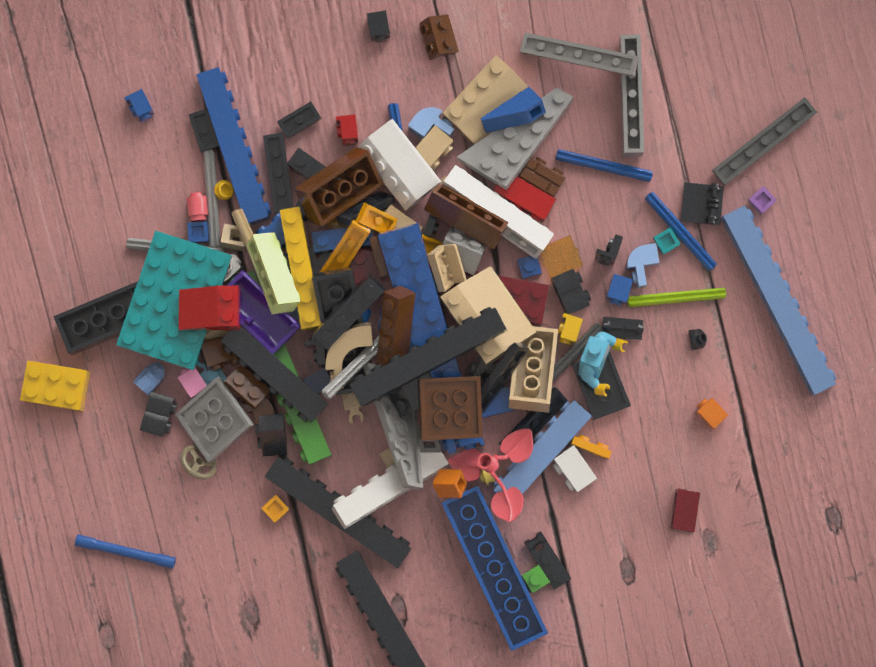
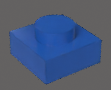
[187,221,209,243]
[517,256,542,279]
[442,439,456,454]

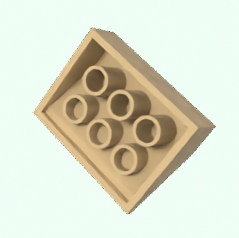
[442,55,528,145]
[440,266,536,366]

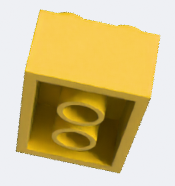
[20,360,91,412]

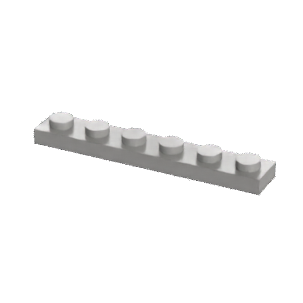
[520,33,639,77]

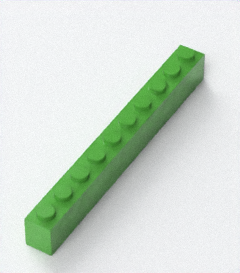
[231,270,332,465]

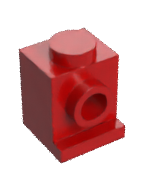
[336,114,358,146]

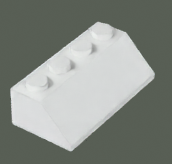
[358,119,441,211]

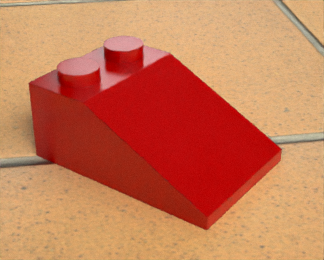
[179,286,241,330]

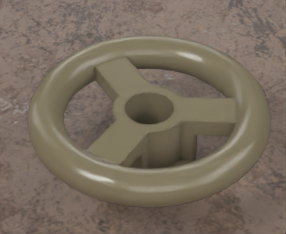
[180,445,217,480]

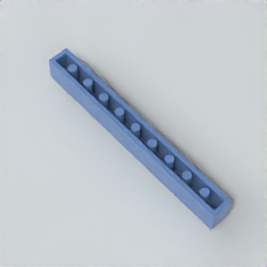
[721,206,836,396]

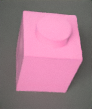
[178,367,207,399]

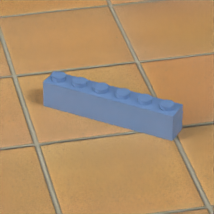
[493,400,592,494]

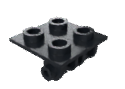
[681,182,724,226]

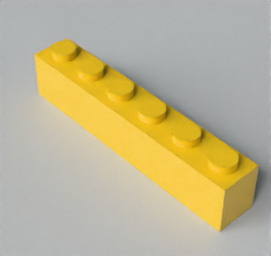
[280,206,321,331]

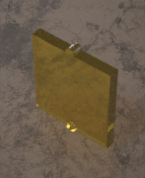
[540,235,583,278]

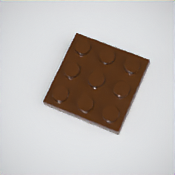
[418,376,483,441]

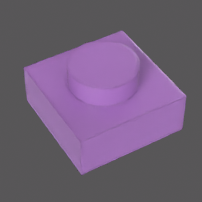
[748,186,777,215]

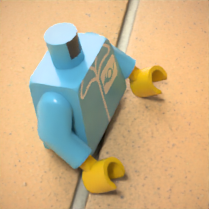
[578,332,628,396]

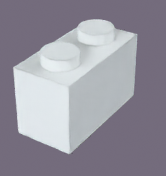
[553,445,597,493]

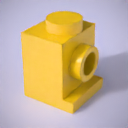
[558,313,583,346]

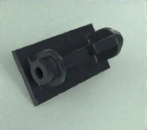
[602,317,644,340]

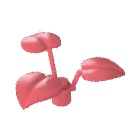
[448,429,533,522]

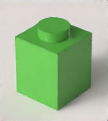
[521,565,550,593]

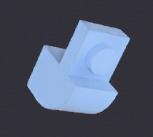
[408,107,454,139]
[626,243,659,288]

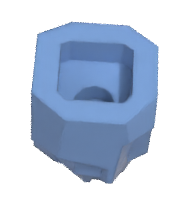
[133,362,165,395]

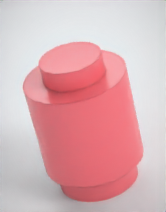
[186,192,208,222]

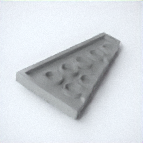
[457,87,573,190]
[363,363,423,490]

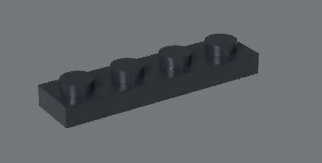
[263,133,294,214]
[481,342,529,413]
[499,386,568,446]

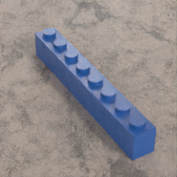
[196,67,272,226]

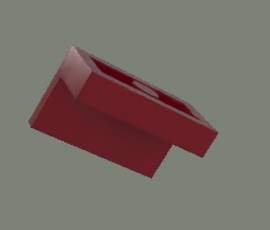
[670,488,700,532]

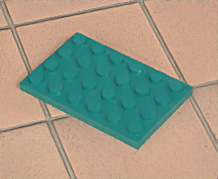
[116,230,232,371]

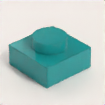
[653,227,680,255]

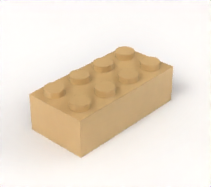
[509,326,558,413]

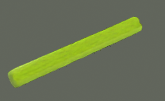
[627,287,726,307]

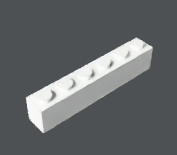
[442,165,554,259]
[332,444,449,529]

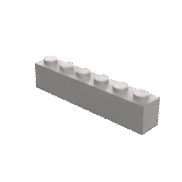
[619,34,644,157]

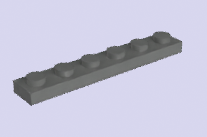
[712,97,817,186]

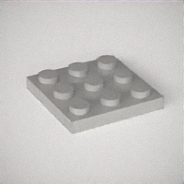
[175,377,254,462]

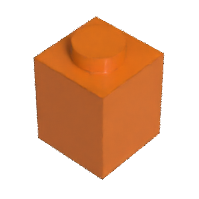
[695,398,728,430]
[433,469,467,498]

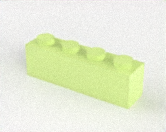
[246,232,300,314]

